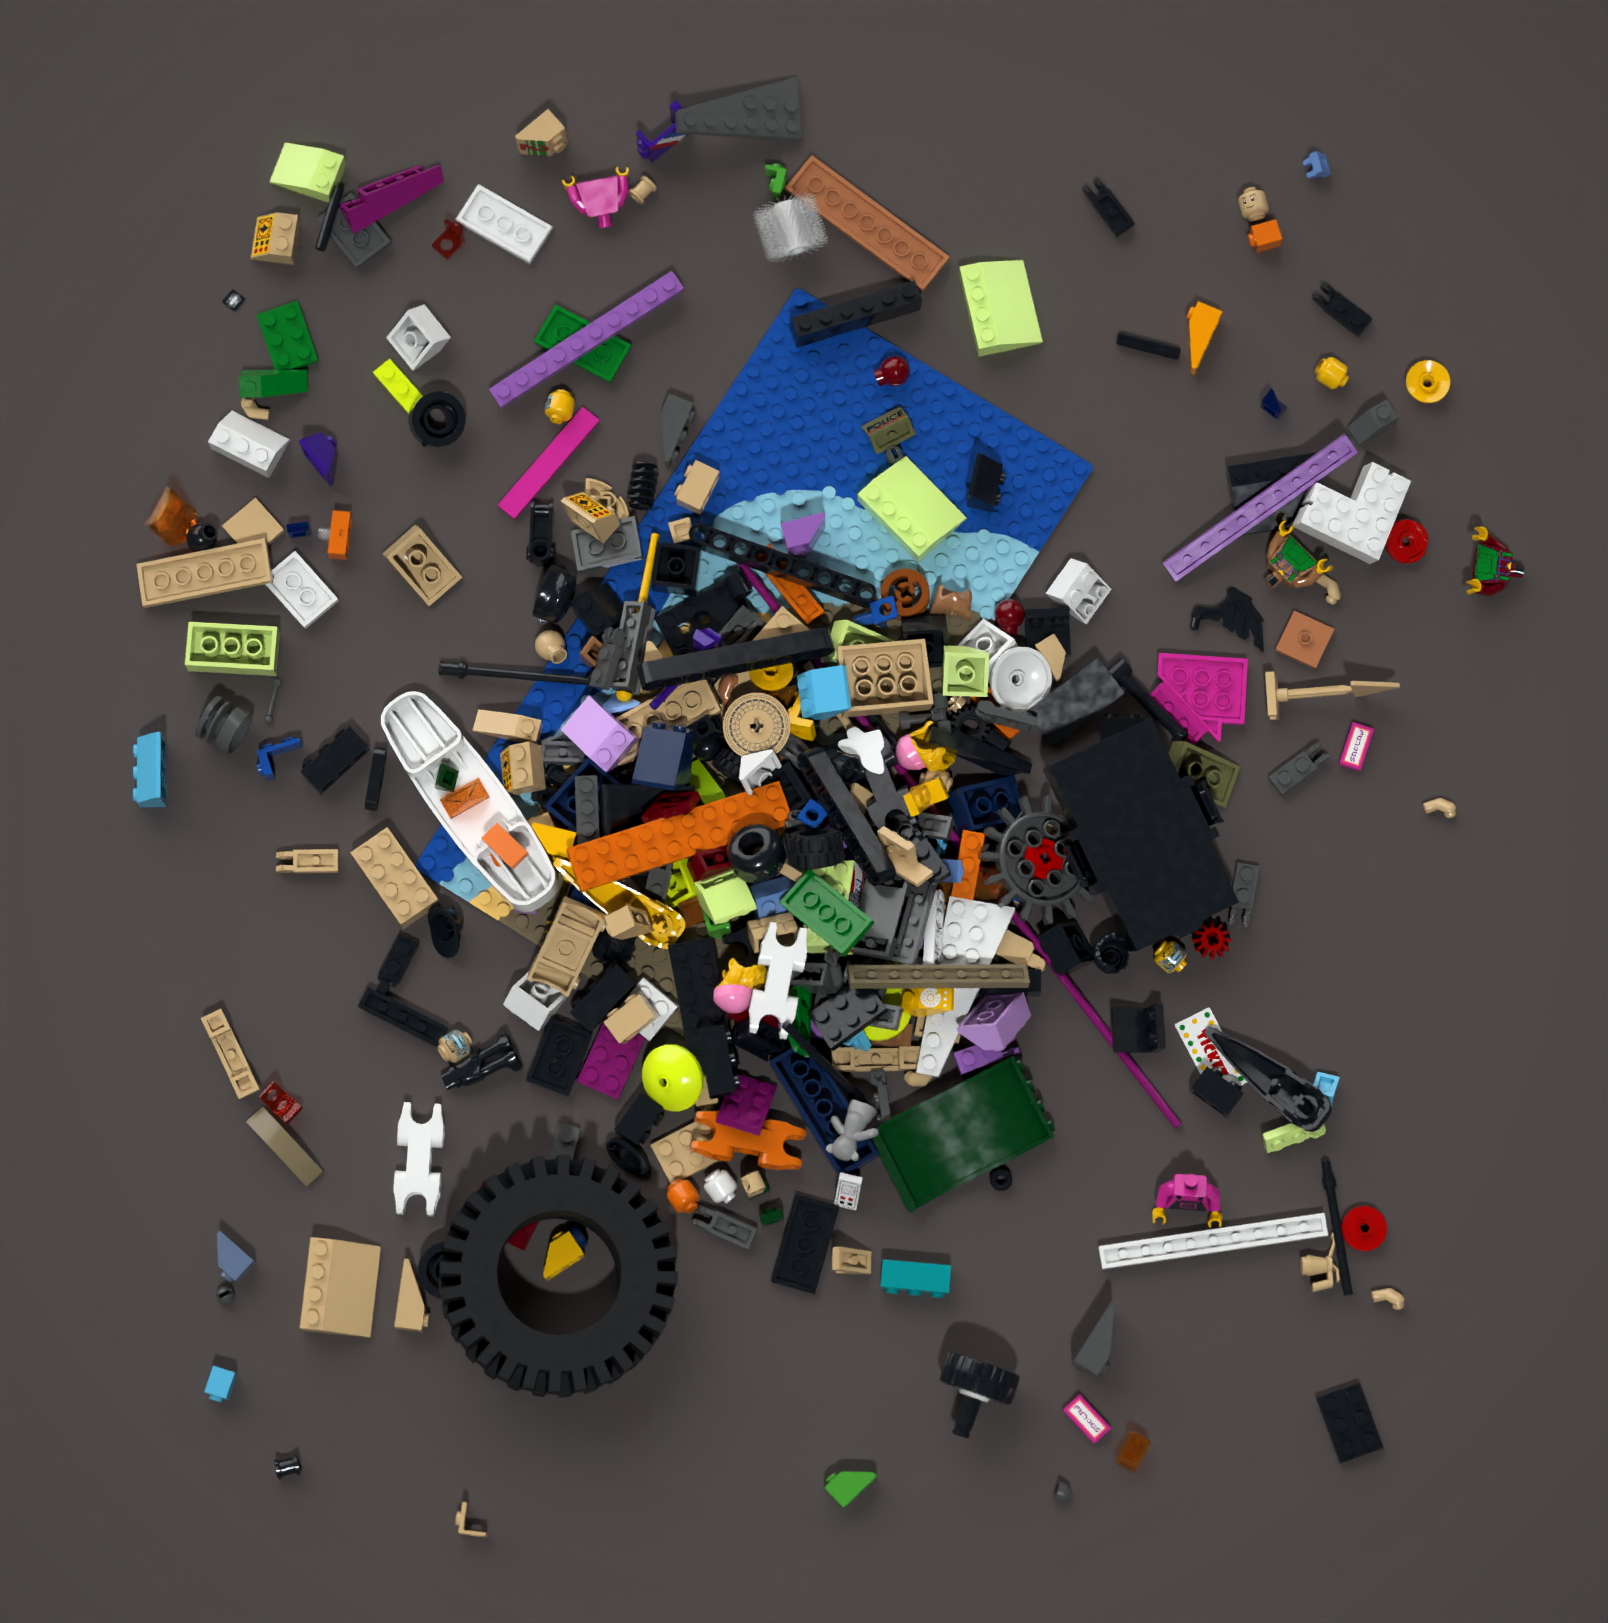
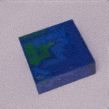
[286,522,312,538]

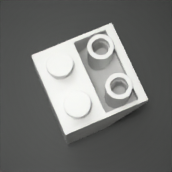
[1046,558,1111,624]

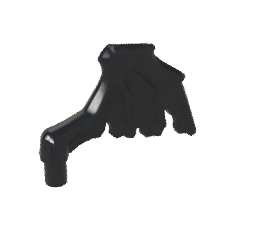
[1189,587,1264,652]

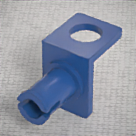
[854,596,899,628]
[797,799,828,830]

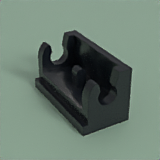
[768,762,812,812]

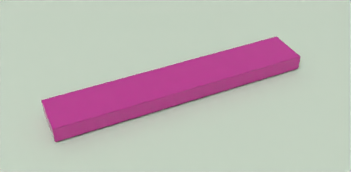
[498,407,600,520]

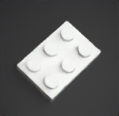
[265,551,339,629]

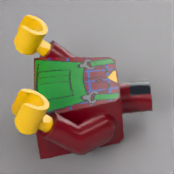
[1466,527,1524,597]

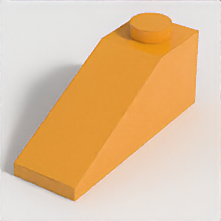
[1186,301,1222,375]

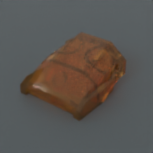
[145,486,198,547]

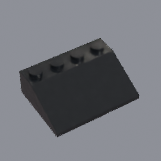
[1226,452,1320,536]

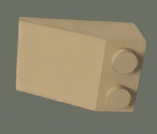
[382,525,462,606]

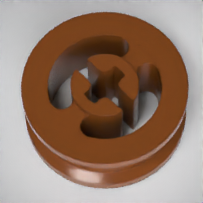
[881,568,930,621]

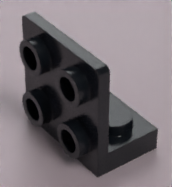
[1024,607,1071,657]
[1111,1004,1166,1053]

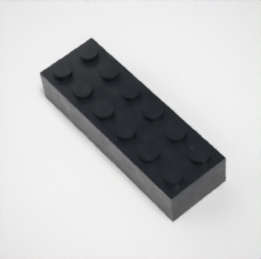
[668,937,738,1077]

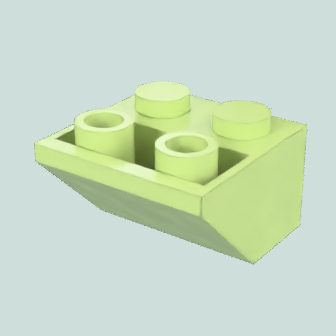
[694,868,757,925]

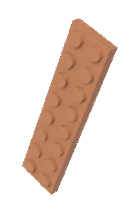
[785,155,950,292]

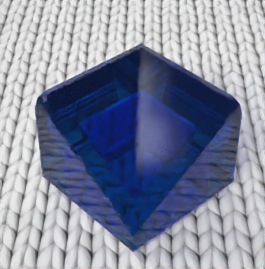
[1261,388,1287,419]

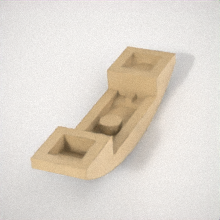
[201,1009,260,1100]
[831,1046,921,1072]

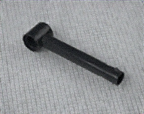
[1107,658,1189,741]

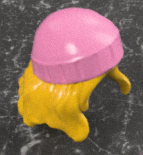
[896,721,956,771]
[713,958,767,1014]

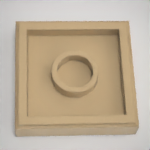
[222,497,285,545]

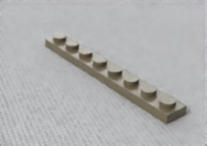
[847,964,1030,989]

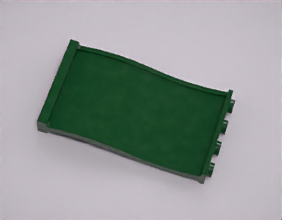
[870,1056,1055,1213]

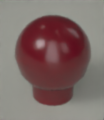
[873,356,910,387]
[994,599,1025,635]

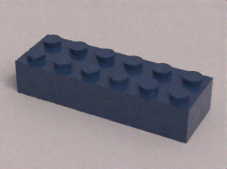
[769,1042,879,1178]

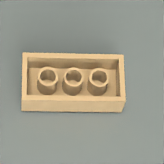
[350,827,440,929]

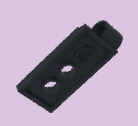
[654,571,753,656]

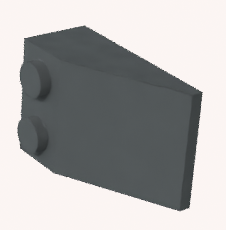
[1072,1302,1115,1380]

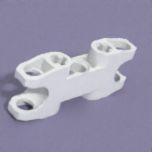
[749,922,807,1040]
[393,1102,445,1217]

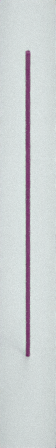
[738,564,1182,1129]

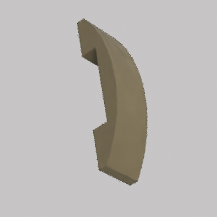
[246,1106,323,1187]

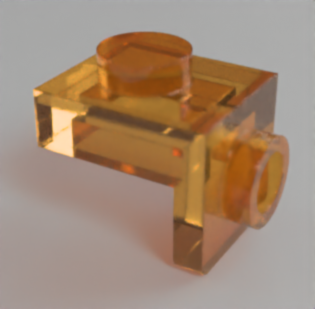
[1115,1431,1151,1473]

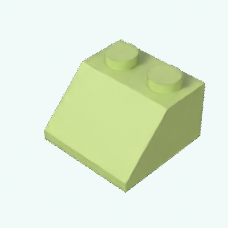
[942,645,990,697]

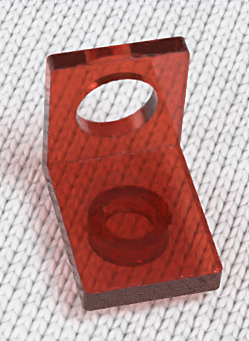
[432,219,465,260]
[258,1081,303,1124]

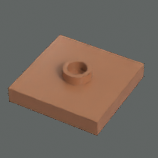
[1275,610,1334,670]

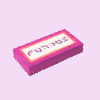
[1339,722,1374,772]
[1063,1394,1111,1444]

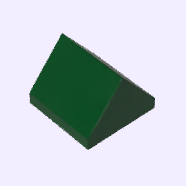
[435,763,459,792]

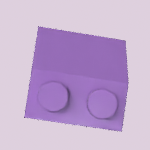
[781,512,826,559]

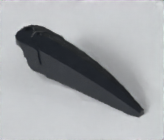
[1204,1026,1332,1132]

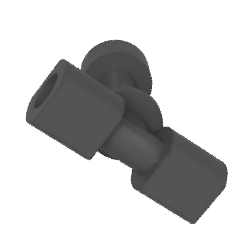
[899,693,952,734]

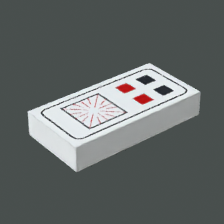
[834,1172,863,1210]

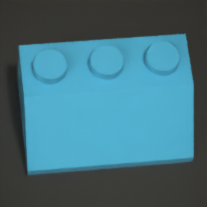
[133,732,167,808]

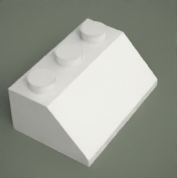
[208,411,290,478]

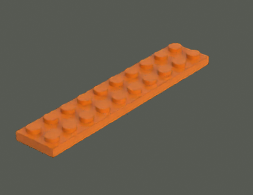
[566,781,790,893]

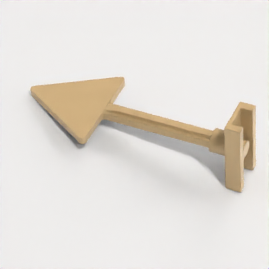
[1265,671,1400,720]

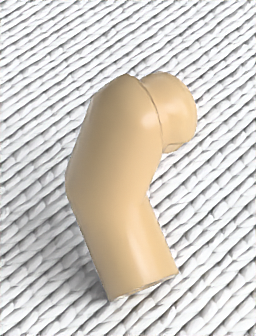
[1316,574,1341,605]
[1423,798,1456,818]
[904,1071,933,1087]
[1371,1288,1405,1310]

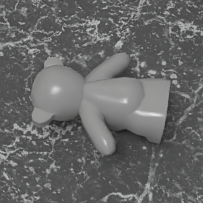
[826,1100,879,1161]

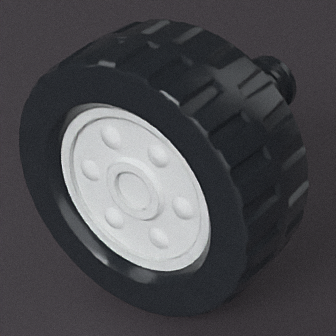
[940,1352,1020,1439]

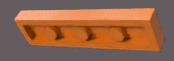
[755,544,825,626]

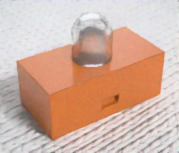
[316,510,353,560]

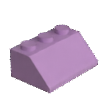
[957,992,1031,1051]

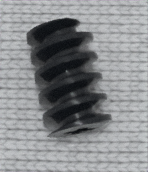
[626,462,659,511]

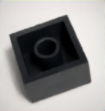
[651,542,702,596]

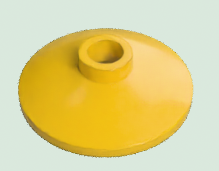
[1406,360,1450,403]
[749,663,793,691]

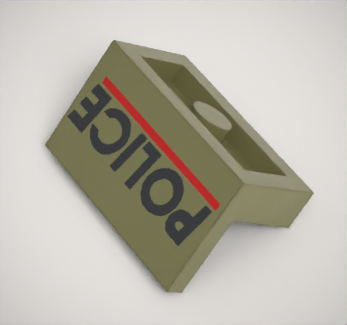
[861,406,916,454]

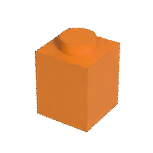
[1247,219,1283,253]

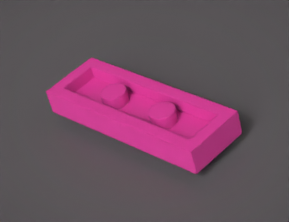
[1150,682,1209,745]

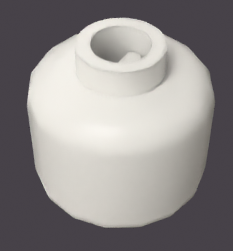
[704,1169,737,1203]

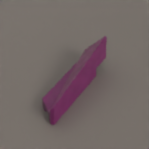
[339,165,444,233]

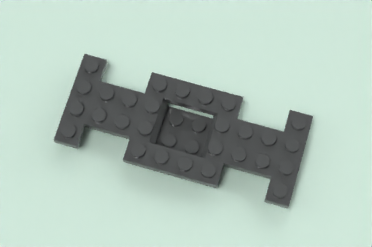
[812,810,955,1031]

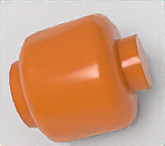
[666,1179,700,1214]

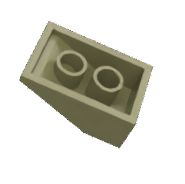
[1169,741,1241,808]

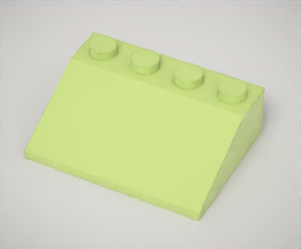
[959,260,1043,357]
[858,456,967,563]

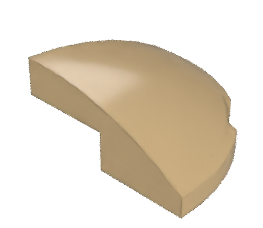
[584,478,629,520]

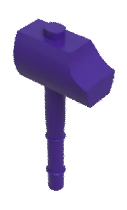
[649,628,722,710]

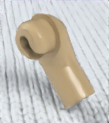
[241,397,270,420]

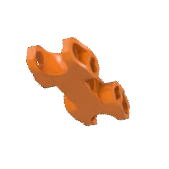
[690,1110,806,1170]

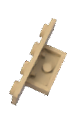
[876,826,933,887]

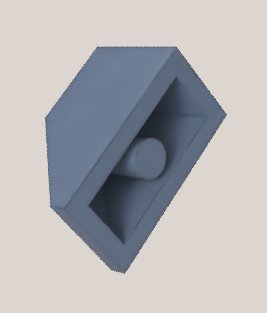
[217,1231,256,1283]

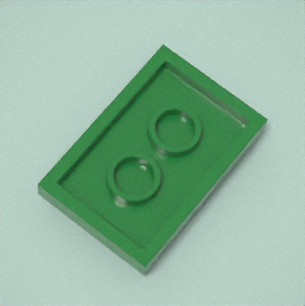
[256,301,319,370]

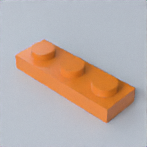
[951,830,985,900]

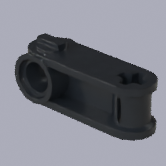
[526,501,556,567]

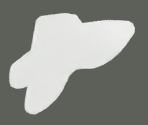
[838,727,884,774]

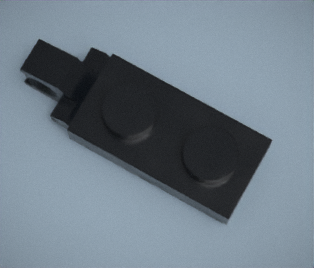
[376,934,420,995]

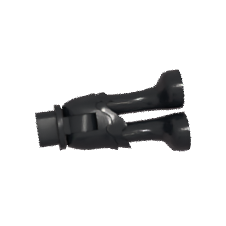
[440,1031,523,1090]

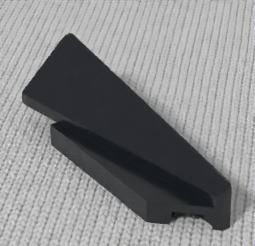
[923,726,1033,777]

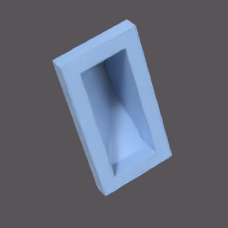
[603,692,640,718]

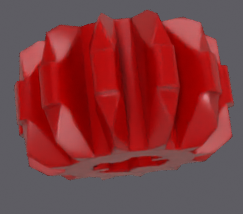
[1193,921,1231,960]

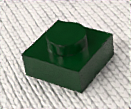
[759,1207,784,1227]

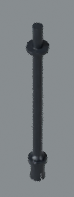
[438,661,594,691]

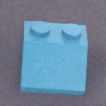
[797,665,851,720]

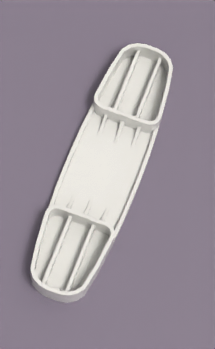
[381,691,559,912]

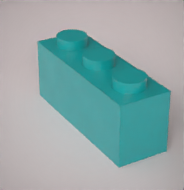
[881,1259,951,1299]

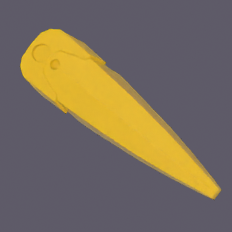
[553,857,686,949]

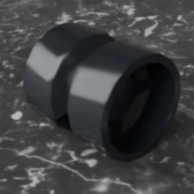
[826,749,862,785]

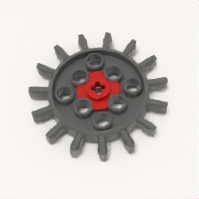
[978,795,1095,925]

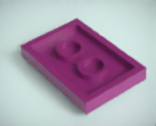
[577,1020,646,1100]
[716,1073,777,1136]

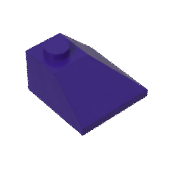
[298,432,338,487]

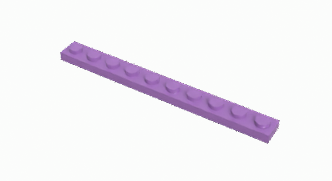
[489,271,684,409]
[1162,434,1358,581]

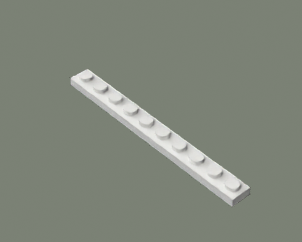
[1098,1213,1328,1270]

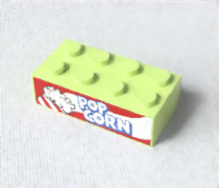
[803,860,864,956]

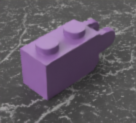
[953,1037,1020,1078]

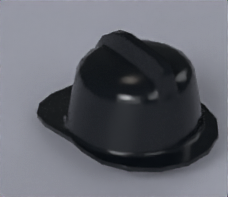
[427,906,463,958]

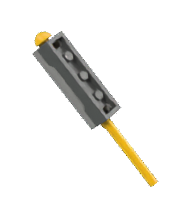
[611,533,660,702]

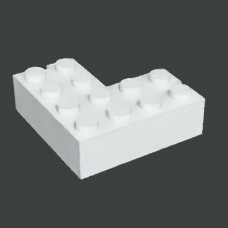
[1293,462,1411,564]

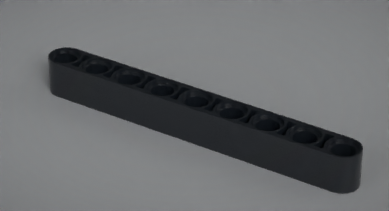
[689,523,876,608]
[636,628,835,691]

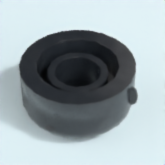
[408,391,466,447]
[532,565,577,623]
[727,824,786,883]
[416,1242,444,1300]

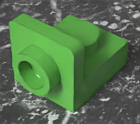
[765,164,788,200]

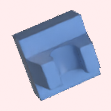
[1303,151,1332,179]

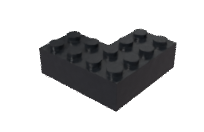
[600,783,695,876]

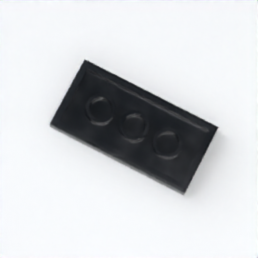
[1027,657,1125,747]
[771,1194,840,1295]

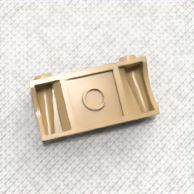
[527,896,607,997]

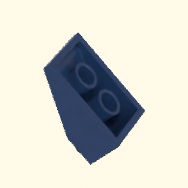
[947,775,1021,838]

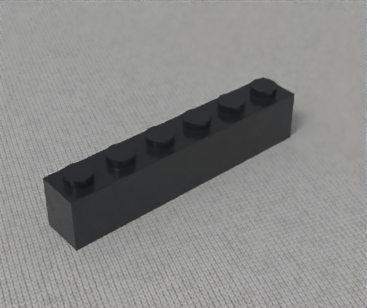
[789,280,922,348]

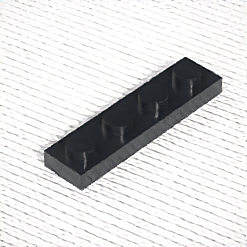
[358,987,448,1048]

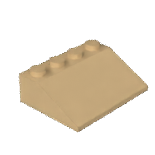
[837,639,934,718]
[300,1237,381,1338]

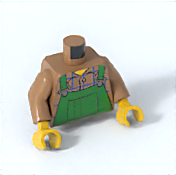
[1264,520,1333,589]

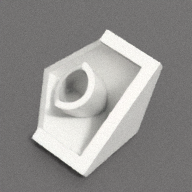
[739,749,782,795]

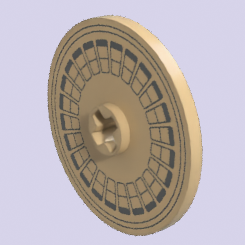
[723,693,790,756]

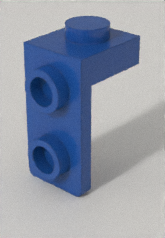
[256,737,303,780]

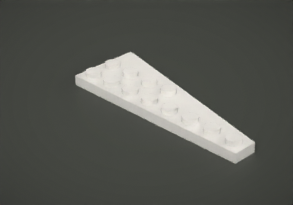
[916,896,1015,1078]

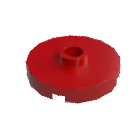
[1385,519,1429,564]
[1341,1206,1387,1252]

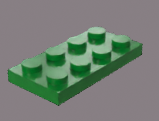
[534,304,632,384]
[779,869,875,957]

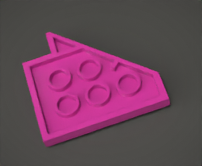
[1157,653,1248,743]

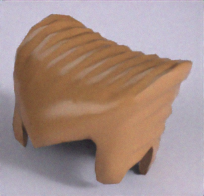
[930,585,972,622]

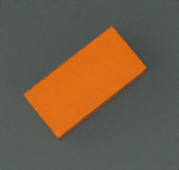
[481,823,529,870]

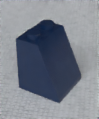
[632,721,694,790]

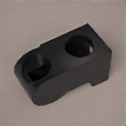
[687,714,724,751]

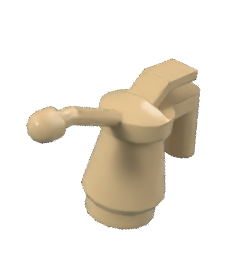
[1300,1232,1340,1292]

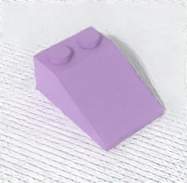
[561,695,640,773]

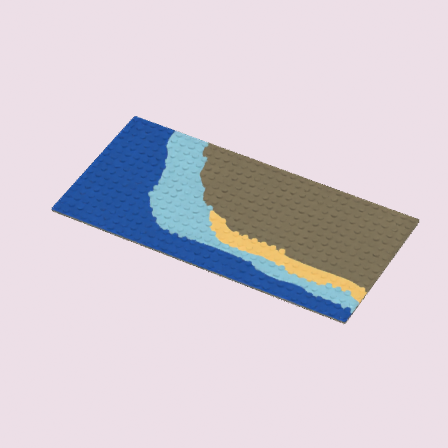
[415,288,1093,1038]

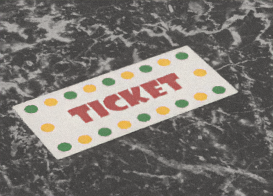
[1175,1007,1247,1086]

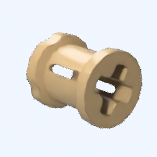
[628,175,657,205]

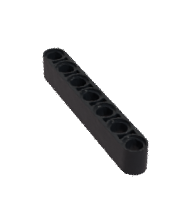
[797,747,896,886]

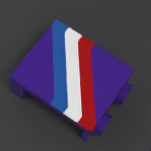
[636,100,687,163]

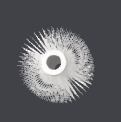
[753,192,828,262]

